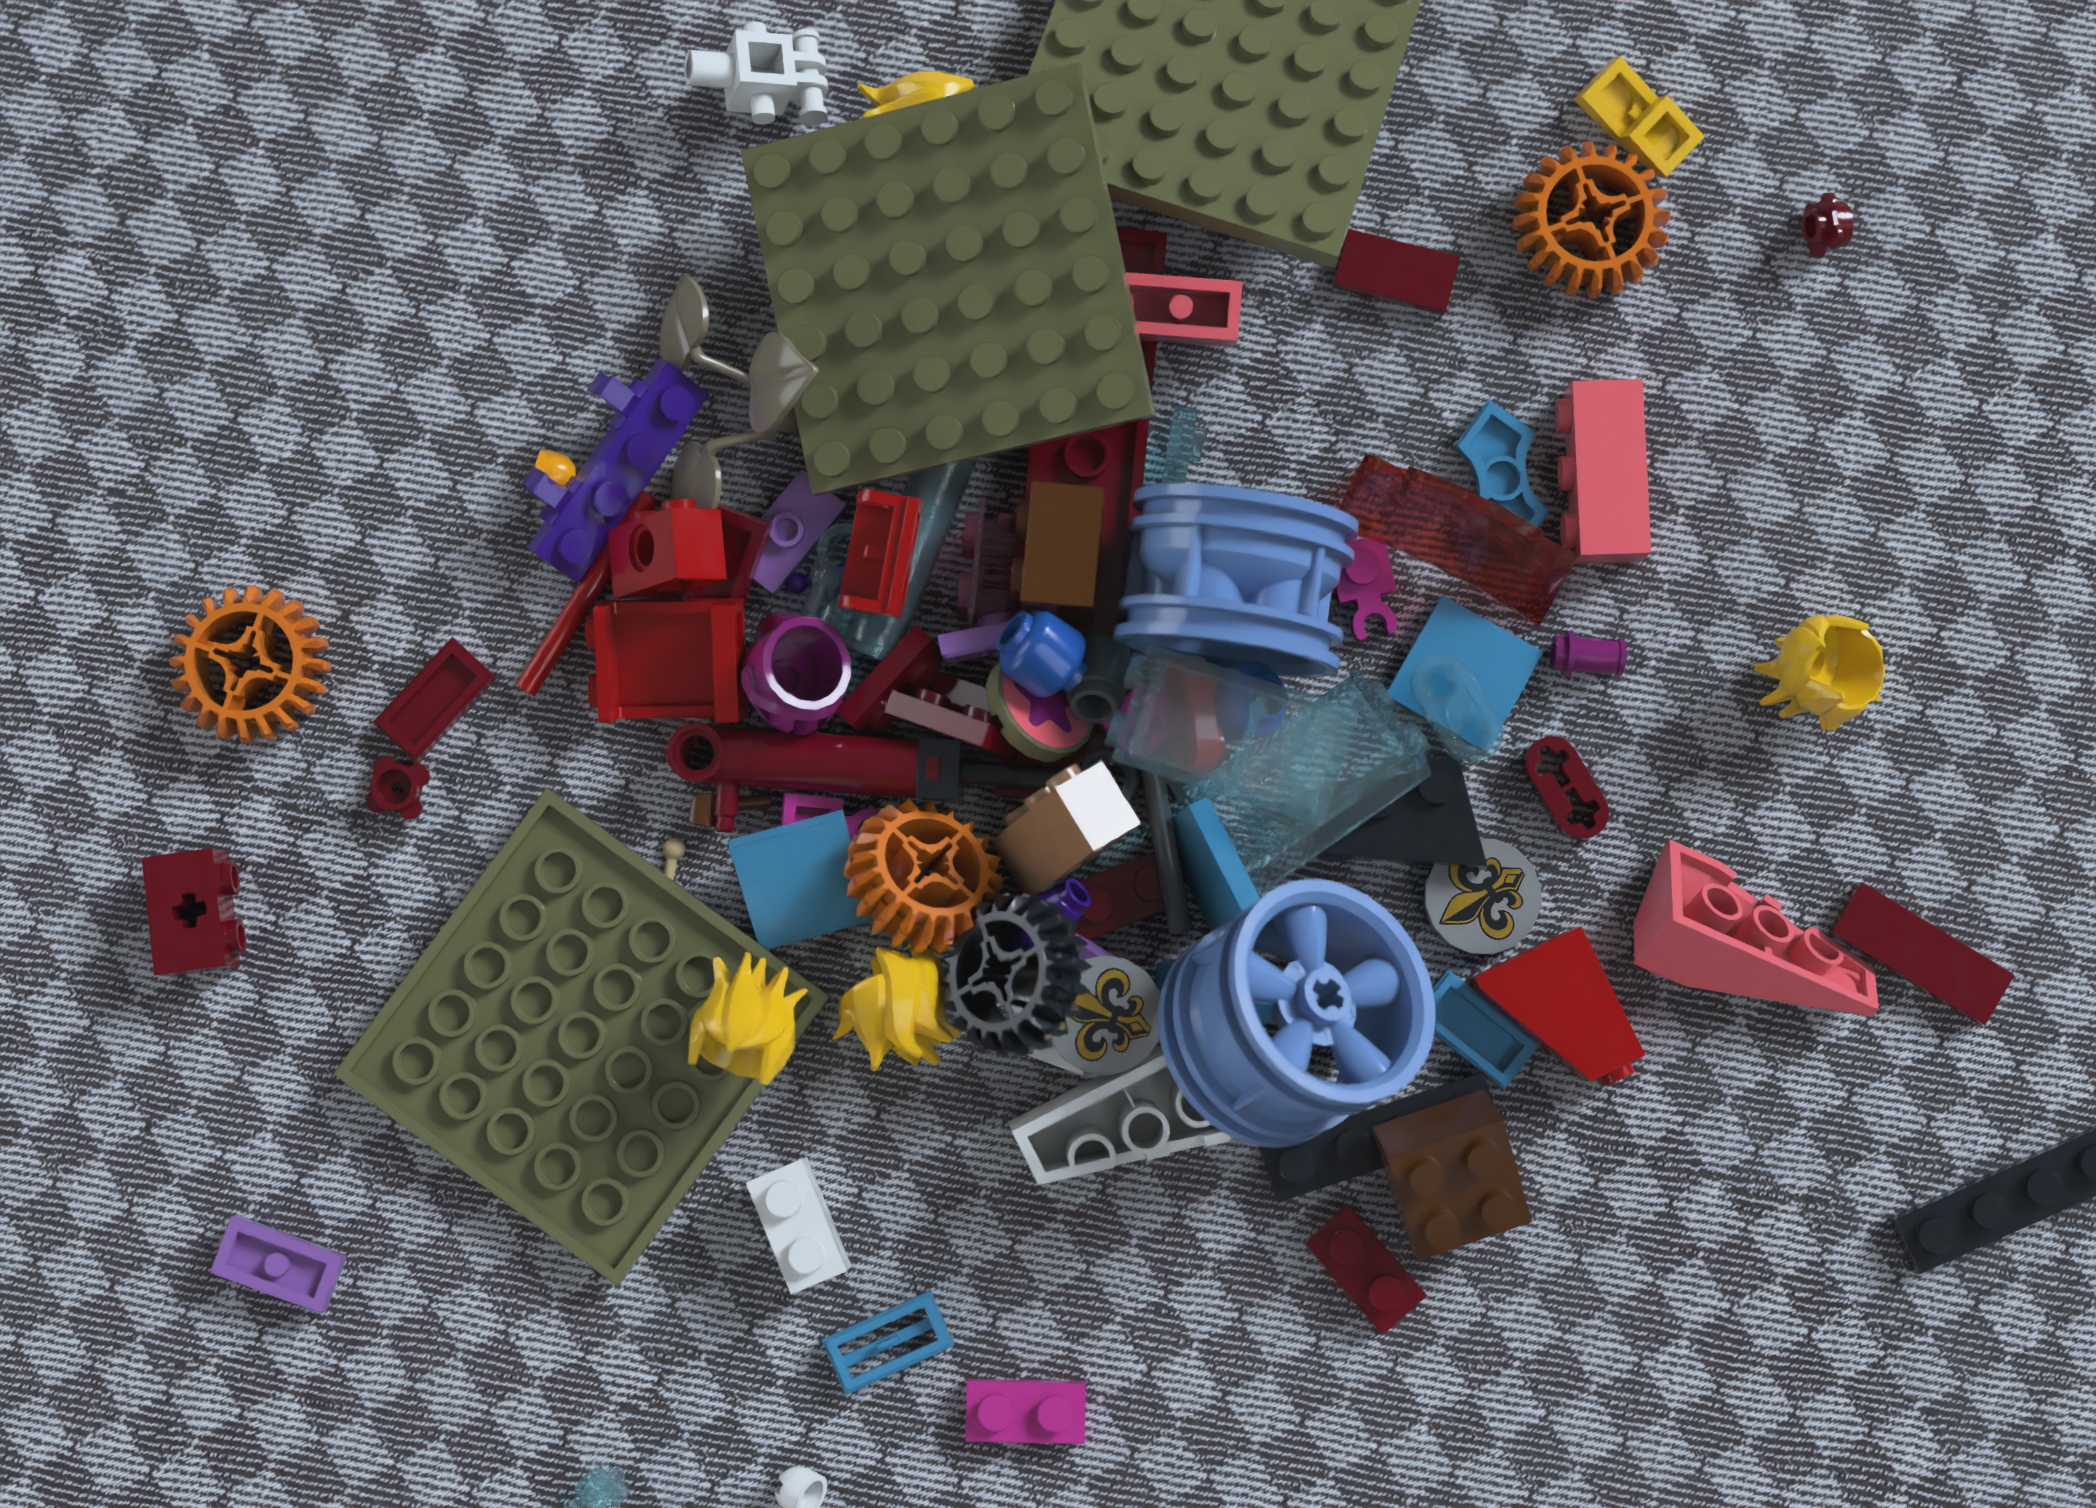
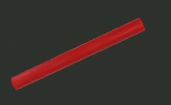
[515,490,659,697]

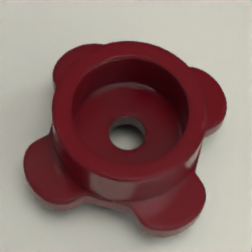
[1801,192,1854,258]
[366,756,431,820]

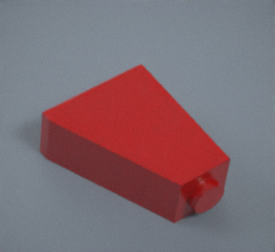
[1467,926,1645,1087]

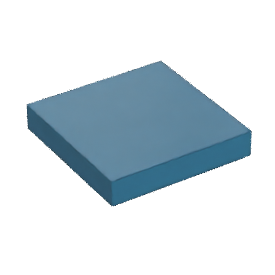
[1383,595,1544,755]
[1172,797,1260,931]
[728,810,874,949]

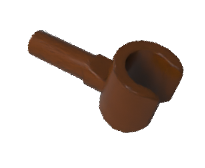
[688,793,771,828]

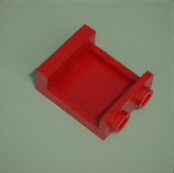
[585,598,748,723]

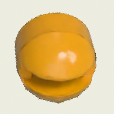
[535,449,577,486]

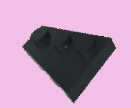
[1286,754,1487,871]

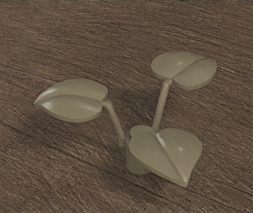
[659,275,819,509]

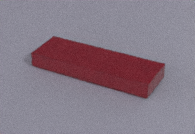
[1827,882,2015,1025]

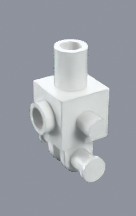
[685,22,829,125]

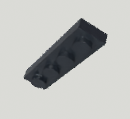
[1258,1072,1494,1202]
[1888,1126,2096,1274]

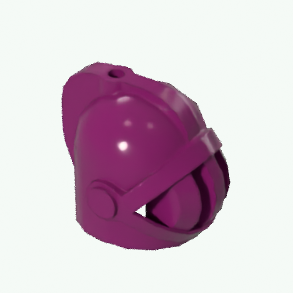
[741,612,851,735]

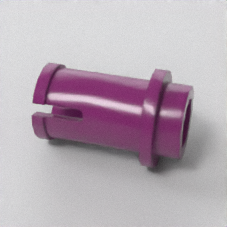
[1549,630,1627,677]

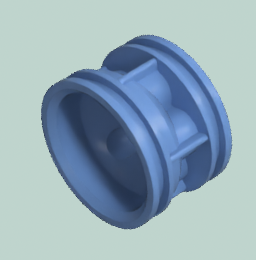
[1112,483,1359,677]

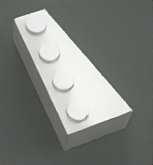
[1008,1045,1233,1185]

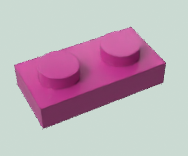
[965,1379,1086,1444]

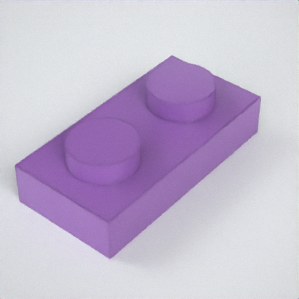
[210,1215,347,1314]

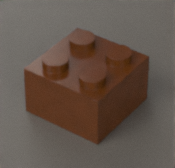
[1010,481,1104,624]
[1372,1089,1532,1260]

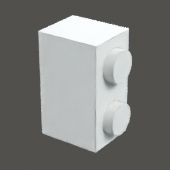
[746,1157,851,1295]

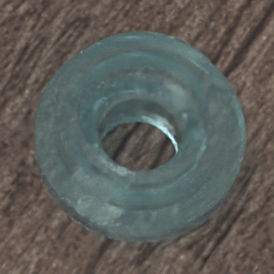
[572,1466,629,1508]

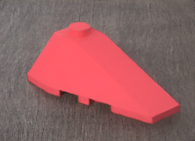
[1633,839,1879,1017]

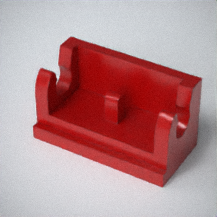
[837,489,923,620]

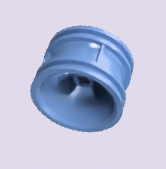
[1158,879,1435,1148]

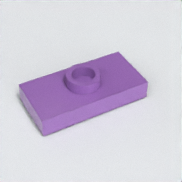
[753,469,848,597]
[938,612,1055,664]

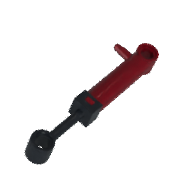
[666,723,1141,833]

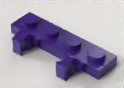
[520,358,710,584]

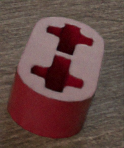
[1522,736,1609,841]

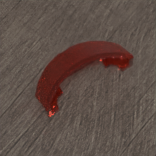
[1338,454,1578,626]

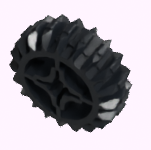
[939,893,1093,1056]

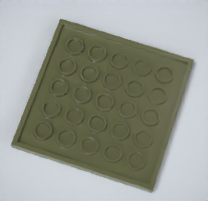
[1028,0,1422,269]
[740,62,1156,496]
[334,788,831,1286]

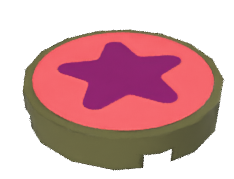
[986,662,1094,762]

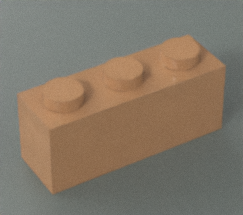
[991,762,1141,896]

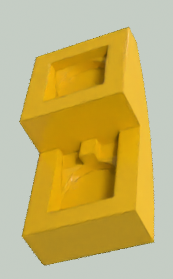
[1574,56,1705,178]

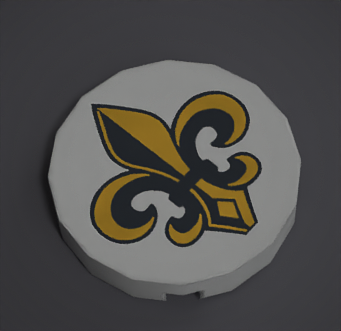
[1423,838,1541,955]
[1052,955,1160,1076]

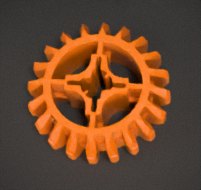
[1512,141,1671,299]
[169,585,331,744]
[843,799,1004,956]

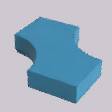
[1453,399,1550,562]

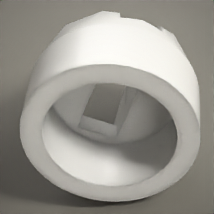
[775,1466,827,1508]

